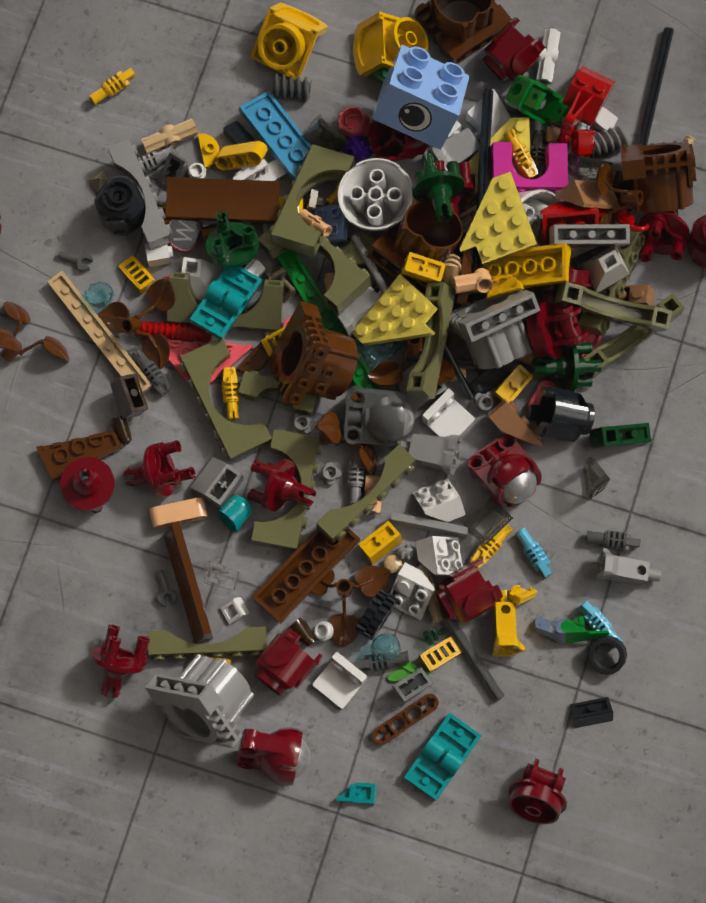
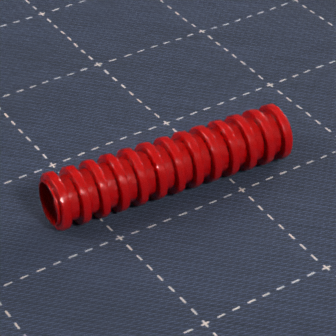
[136,321,211,342]

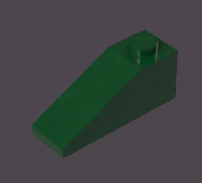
[589,423,651,449]

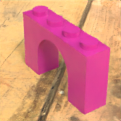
[490,142,568,195]

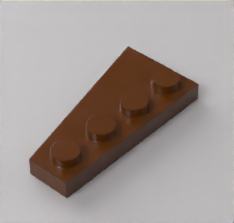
[36,430,123,482]

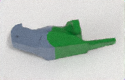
[535,616,609,644]

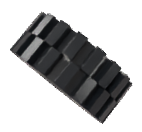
[355,589,398,641]

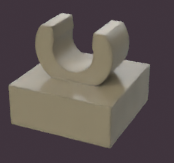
[304,189,325,213]

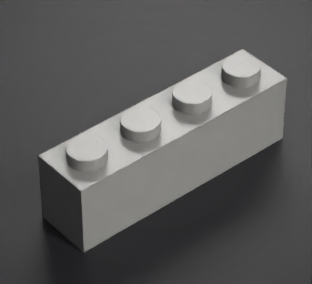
[549,224,630,246]

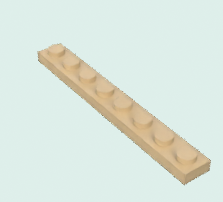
[47,271,153,394]

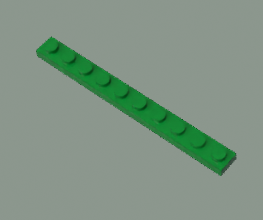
[276,250,382,390]

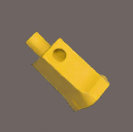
[493,590,525,657]

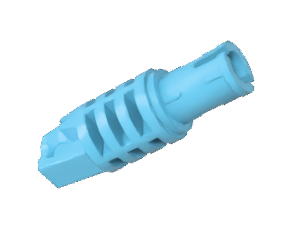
[515,527,552,578]
[578,601,623,649]

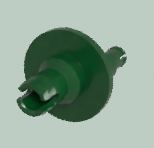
[411,153,465,223]
[206,211,259,268]
[531,342,602,391]

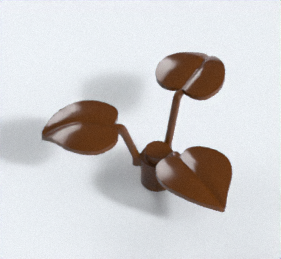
[596,163,643,248]
[97,279,176,369]
[0,301,69,362]
[368,337,455,387]
[316,393,378,476]
[311,566,390,648]

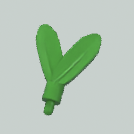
[387,652,430,682]

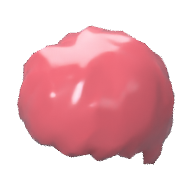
[337,106,370,138]

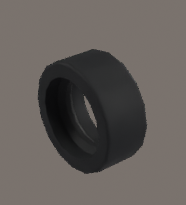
[588,636,627,675]

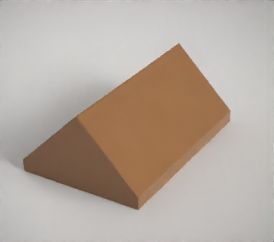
[555,180,620,209]

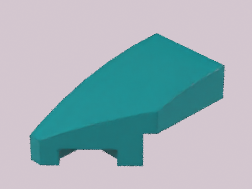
[336,783,377,804]

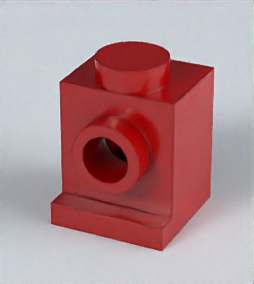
[571,129,596,158]

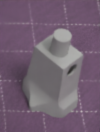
[426,127,481,171]
[332,286,389,337]
[401,434,462,475]
[595,548,661,585]

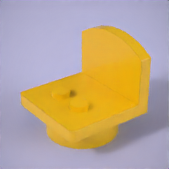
[251,2,328,80]
[353,12,428,77]

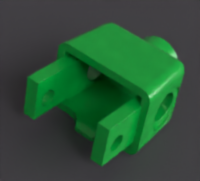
[505,75,571,126]

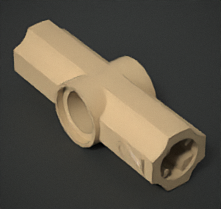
[141,118,198,154]

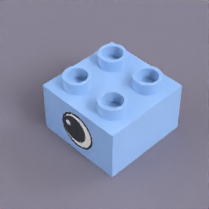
[372,45,469,150]

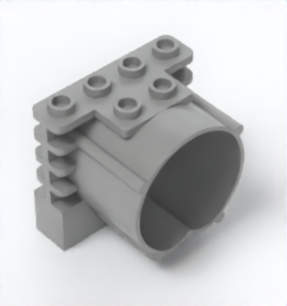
[448,290,540,369]
[144,654,254,748]

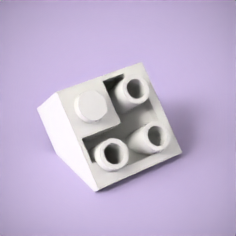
[582,246,630,293]
[181,257,222,301]
[413,478,466,522]
[415,536,463,576]
[390,563,435,620]

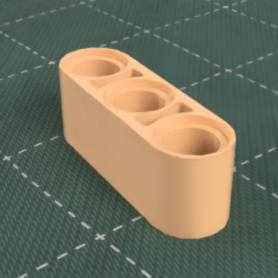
[149,497,208,529]

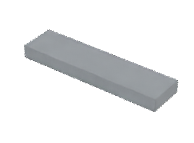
[390,512,468,538]

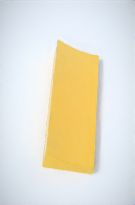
[459,243,572,295]

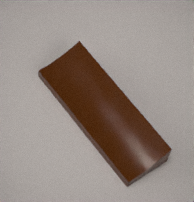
[166,177,280,223]
[163,521,214,644]
[252,529,360,624]

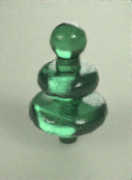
[421,628,446,646]

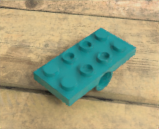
[190,267,263,341]
[404,712,482,801]

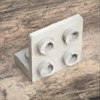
[422,388,475,437]
[313,652,367,709]

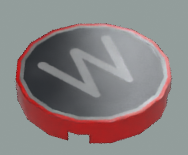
[168,219,203,252]

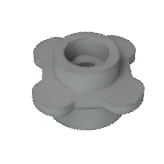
[475,392,493,411]
[292,415,312,434]
[319,462,342,485]
[397,542,414,563]

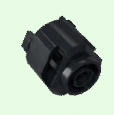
[94,175,146,235]
[528,386,595,442]

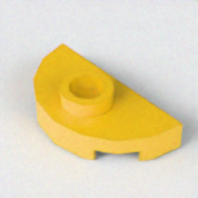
[198,134,220,170]
[487,275,524,300]
[509,585,538,605]

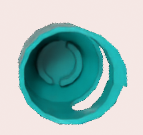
[217,495,252,533]

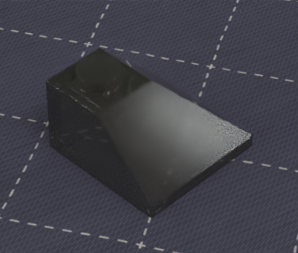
[302,114,349,152]

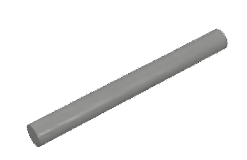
[351,234,388,294]

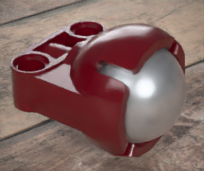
[468,434,542,507]
[236,727,311,786]

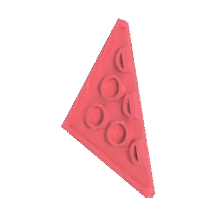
[168,340,253,393]

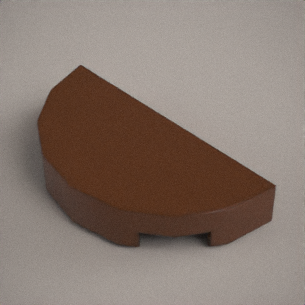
[236,342,268,374]

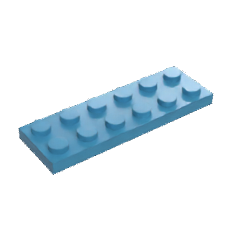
[238,91,324,194]

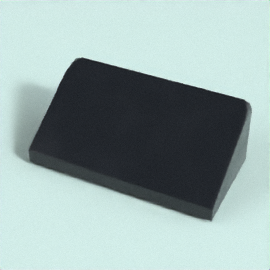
[223,121,256,145]
[469,366,510,394]
[570,697,613,728]

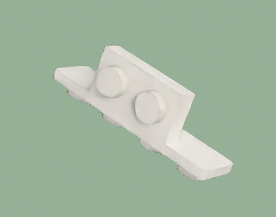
[233,159,287,181]

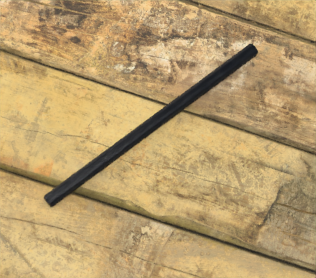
[624,27,674,212]
[472,88,494,273]

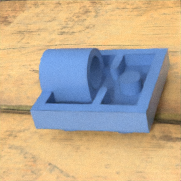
[314,204,349,247]

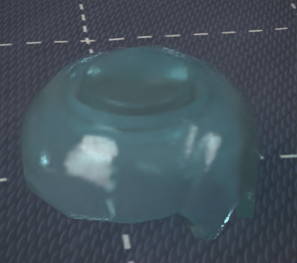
[84,281,115,310]
[371,633,401,660]

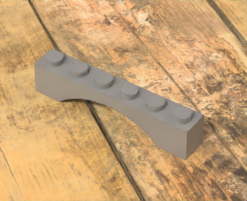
[108,139,173,250]

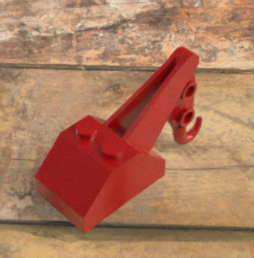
[557,66,616,145]
[540,201,650,248]

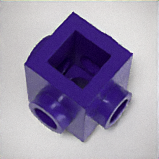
[340,135,373,165]

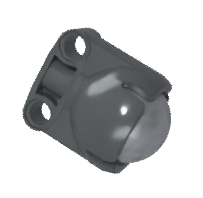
[343,386,414,446]

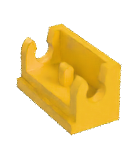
[401,252,446,283]
[492,364,534,402]
[358,520,403,565]

